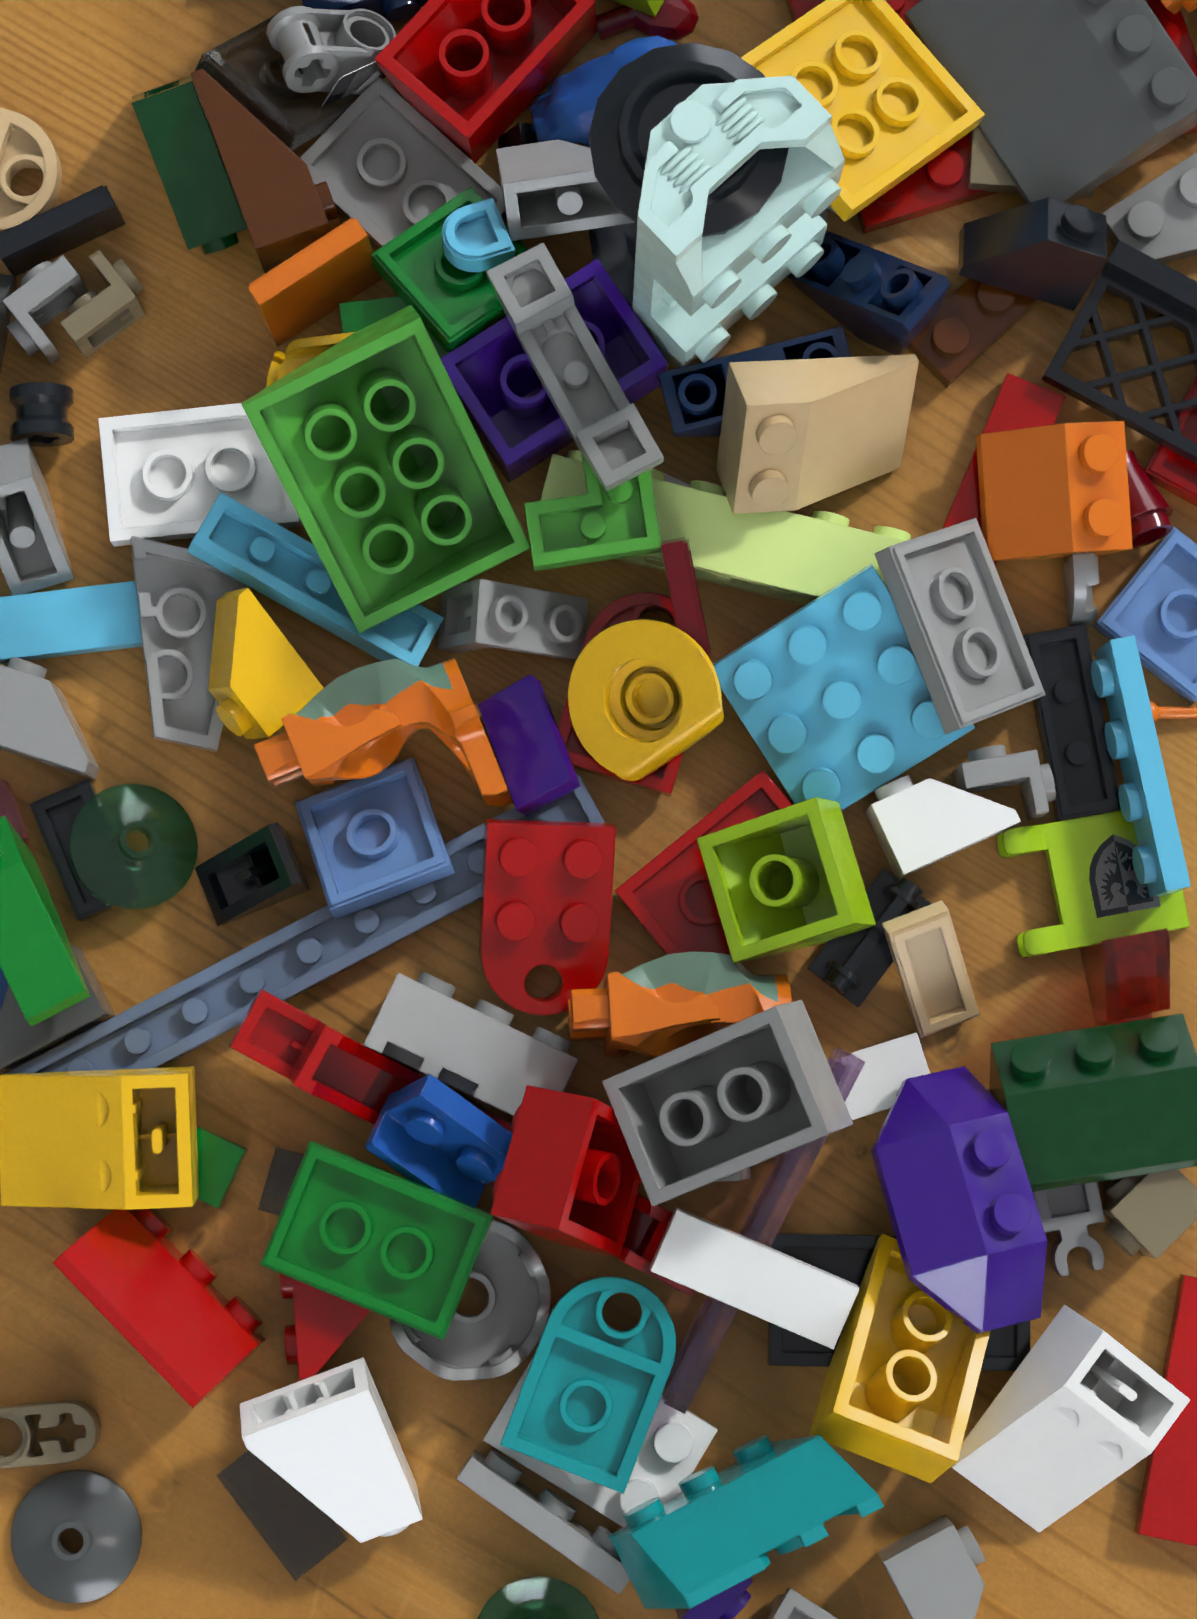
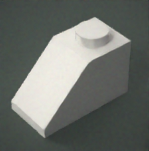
[865,775,1021,879]

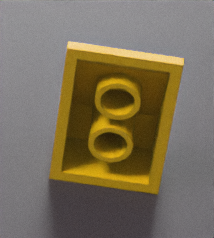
[809,1234,991,1483]

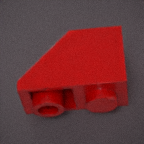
[280,1273,371,1380]

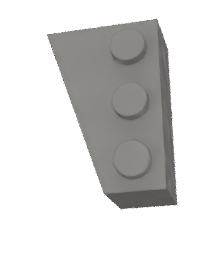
[363,971,579,1116]

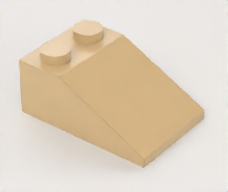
[716,354,919,514]

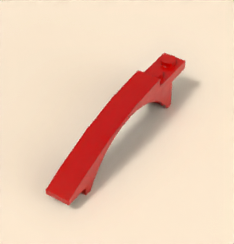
[229,988,695,1298]

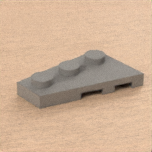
[1101,152,1197,264]
[130,536,252,752]

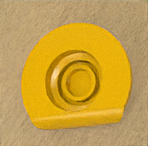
[568,619,724,781]

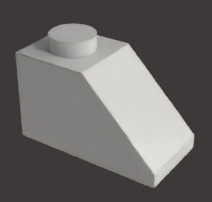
[496,139,635,241]
[0,438,74,595]
[0,657,100,780]
[877,1515,986,1619]

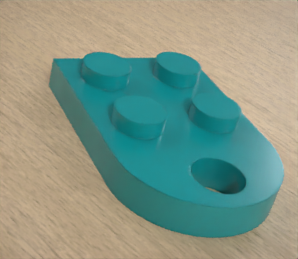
[500,1275,676,1494]

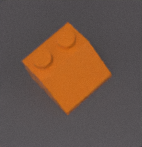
[976,421,1133,562]

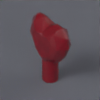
[596,0,699,41]

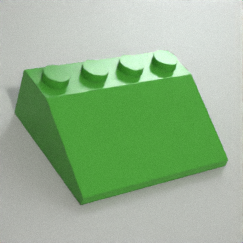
[241,305,530,633]

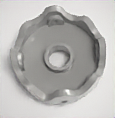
[390,1218,551,1381]

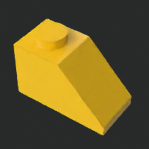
[208,588,324,739]

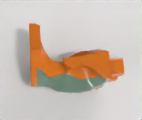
[254,658,513,808]
[567,951,792,1058]

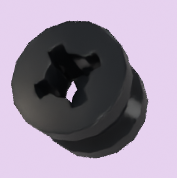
[9,382,74,447]

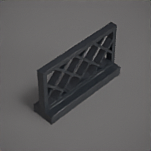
[1041,240,1197,464]

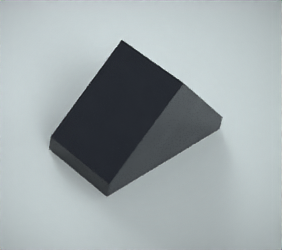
[195,822,310,926]

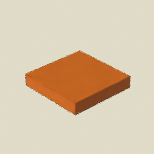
[247,217,381,346]

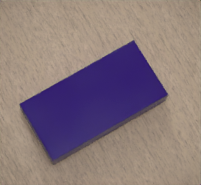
[478,674,580,816]

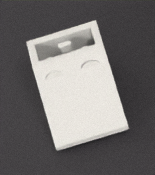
[951,1304,1190,1533]

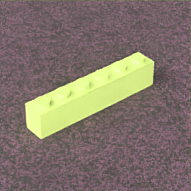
[540,450,911,606]

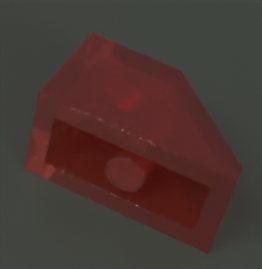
[1080,928,1170,1024]

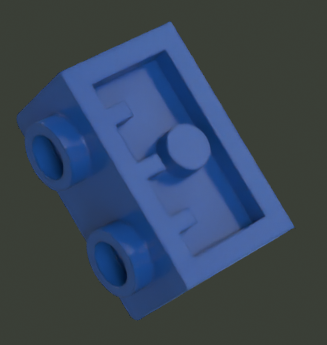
[366,1074,512,1207]

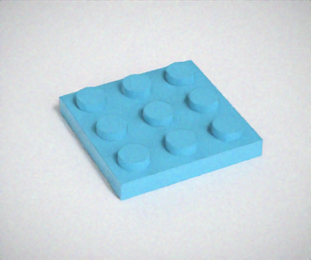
[713,563,975,811]

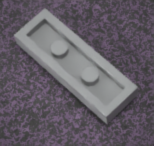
[457,1449,630,1595]

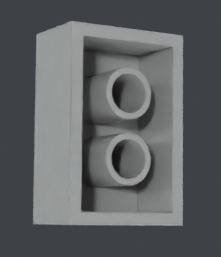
[602,1000,854,1206]

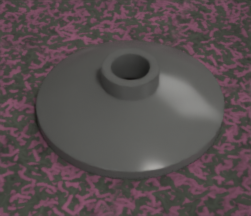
[11,1470,142,1603]

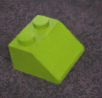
[697,797,876,963]

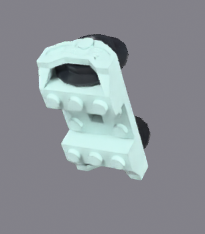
[588,42,845,368]

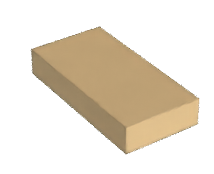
[882,900,980,1038]

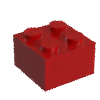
[490,1085,641,1258]

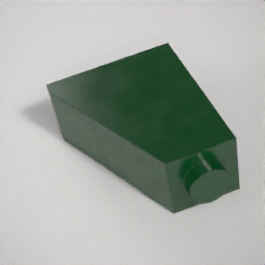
[132,76,247,255]

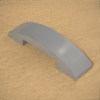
[486,242,664,492]

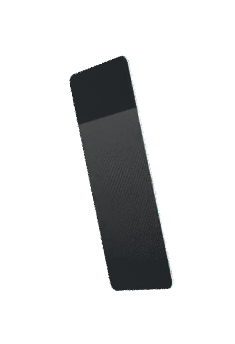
[322,61,387,107]

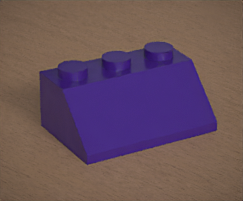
[440,258,668,483]

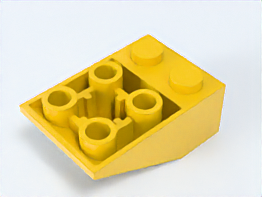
[0,1066,199,1210]

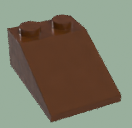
[191,69,340,273]

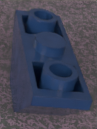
[788,231,950,355]
[658,326,851,437]

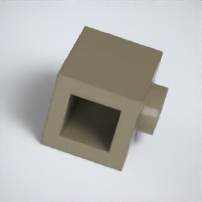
[1102,1169,1197,1259]

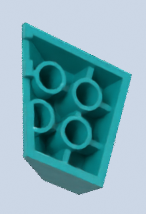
[609,1435,884,1609]

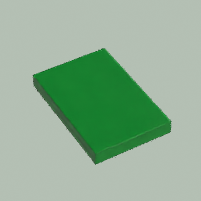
[260,1141,494,1340]

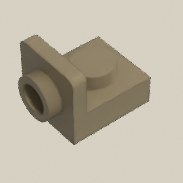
[60,250,146,358]

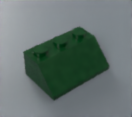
[989,1013,1197,1192]

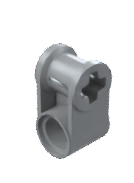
[266,6,396,95]

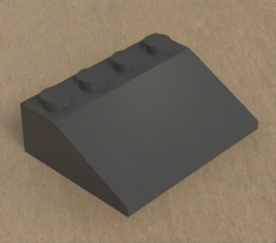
[904,0,1197,204]

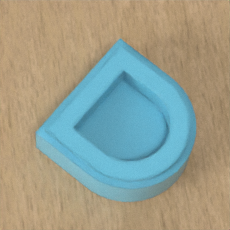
[442,197,515,272]

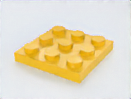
[741,0,985,222]

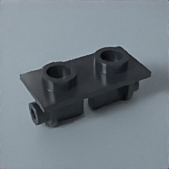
[807,868,931,1008]

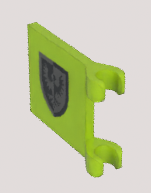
[996,810,1190,958]

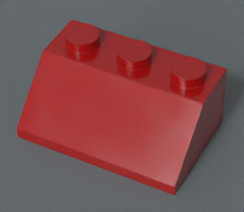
[375,0,597,163]
[53,1209,266,1408]

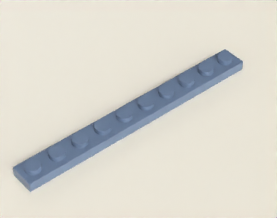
[7,774,605,1074]

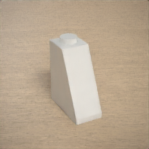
[240,1357,423,1543]

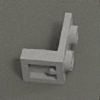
[438,579,588,661]

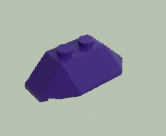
[871,1066,1047,1334]

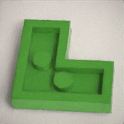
[524,453,662,571]

